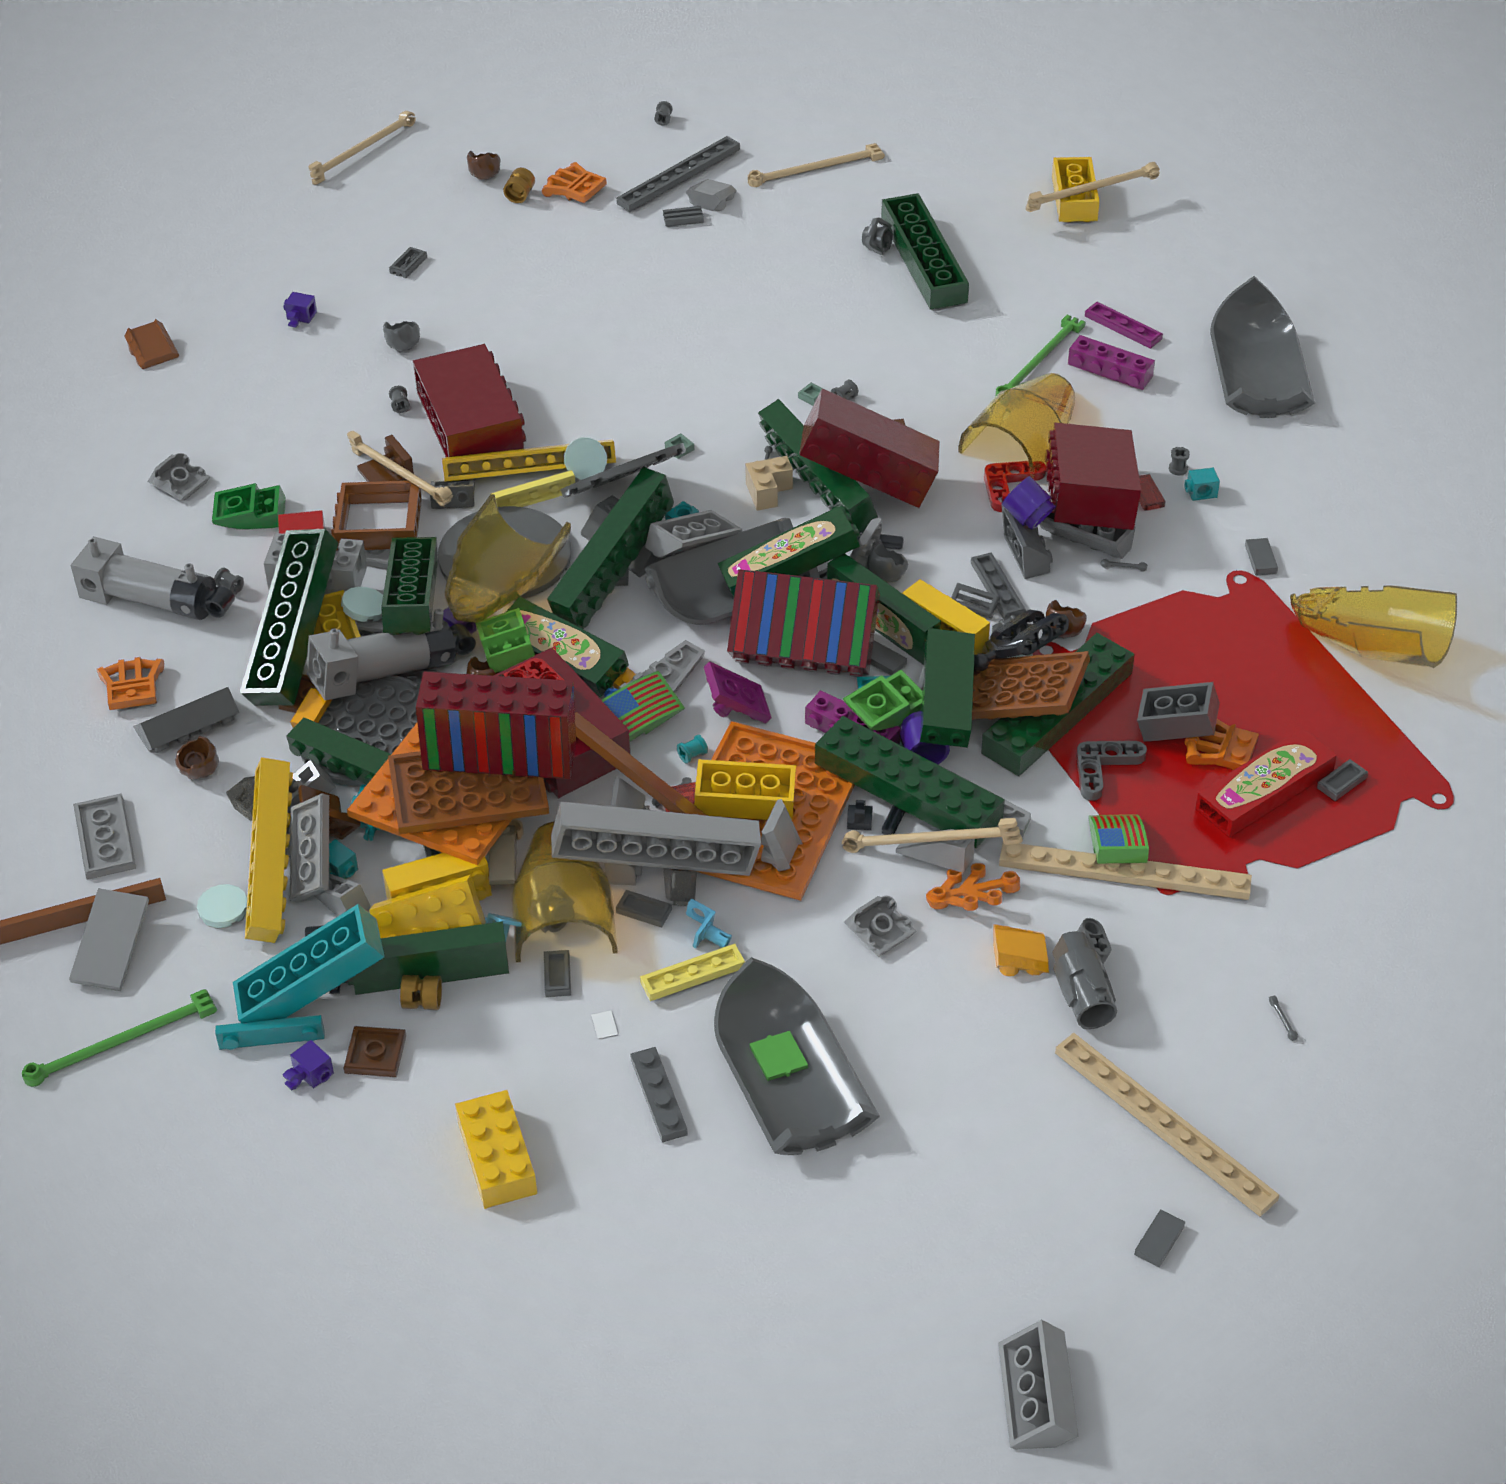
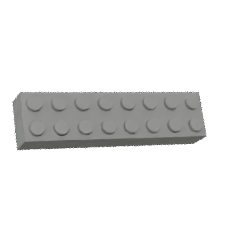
[551,802,761,876]

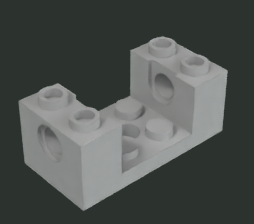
[264,533,367,595]

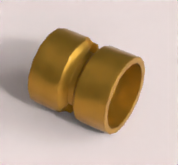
[503,167,535,203]
[400,975,442,1010]

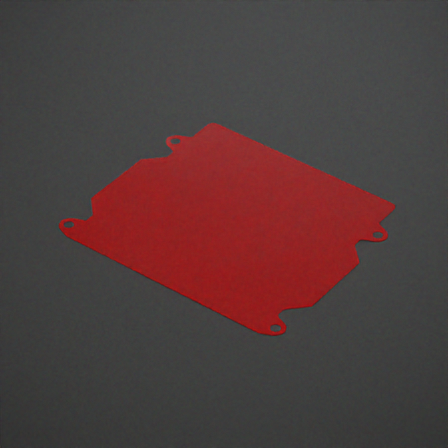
[1032,570,1454,895]

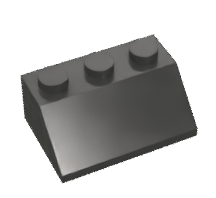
[1002,506,1053,579]

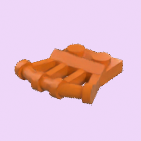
[542,162,607,203]
[96,657,165,710]
[1184,719,1259,770]

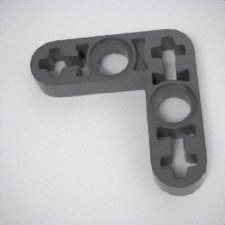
[1076,741,1147,801]

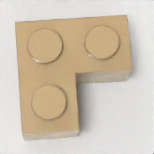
[745,456,793,511]

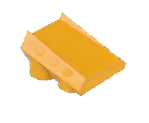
[993,924,1049,976]

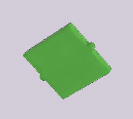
[750,1031,808,1081]

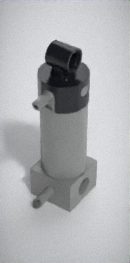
[70,536,235,620]
[306,609,476,700]

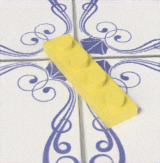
[490,470,575,508]
[640,944,745,1001]

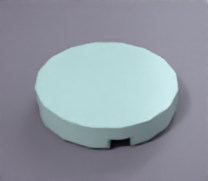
[564,437,607,480]
[341,587,383,622]
[197,884,247,928]

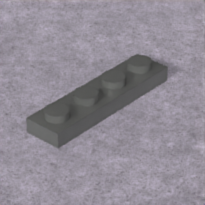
[630,1047,688,1142]

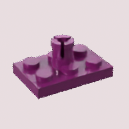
[704,661,772,724]

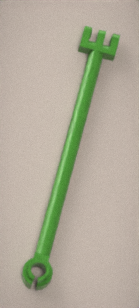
[995,314,1086,404]
[22,989,217,1087]

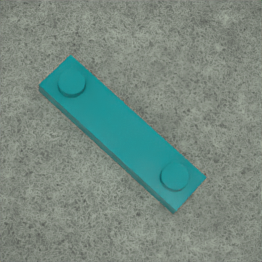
[215,1015,325,1050]

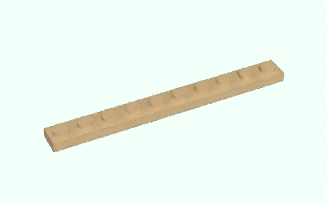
[999,841,1252,900]
[1055,1033,1279,1217]

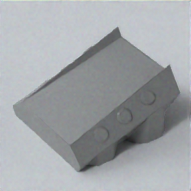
[686,179,737,211]
[148,453,210,501]
[850,517,882,570]
[761,799,803,871]
[844,896,917,956]

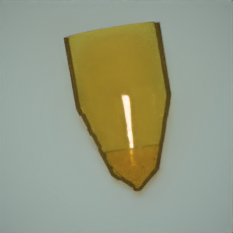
[958,373,1075,479]
[444,494,571,623]
[1290,585,1457,668]
[512,821,618,963]

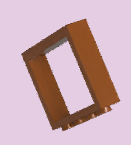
[331,481,422,551]

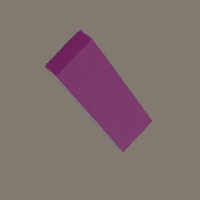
[1085,302,1163,349]

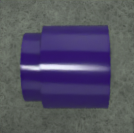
[1001,476,1056,530]
[900,711,950,765]

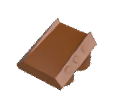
[124,319,179,369]

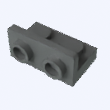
[430,479,475,509]

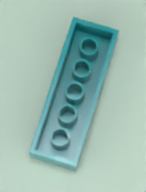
[233,904,384,1023]

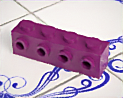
[1068,335,1155,390]
[805,690,901,744]

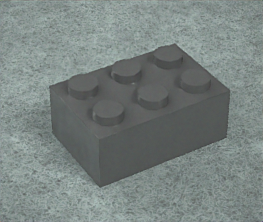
[1137,682,1220,742]

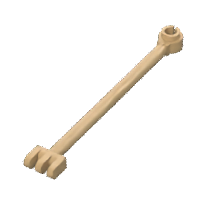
[308,111,416,185]
[748,143,885,187]
[1026,162,1160,212]
[347,431,453,506]
[841,818,1023,853]

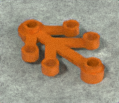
[926,863,1020,911]

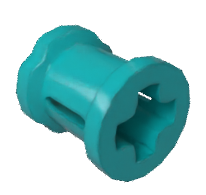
[677,734,708,764]

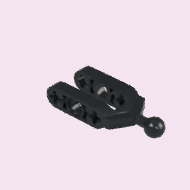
[974,609,1069,671]

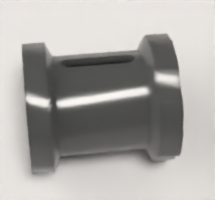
[654,101,673,126]
[831,379,859,399]
[389,385,410,413]
[1168,447,1190,476]
[214,567,244,595]

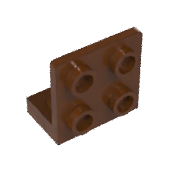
[357,435,414,482]
[298,785,361,840]

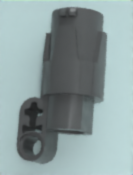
[1052,918,1117,1029]

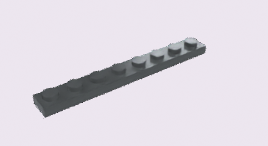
[616,136,740,212]

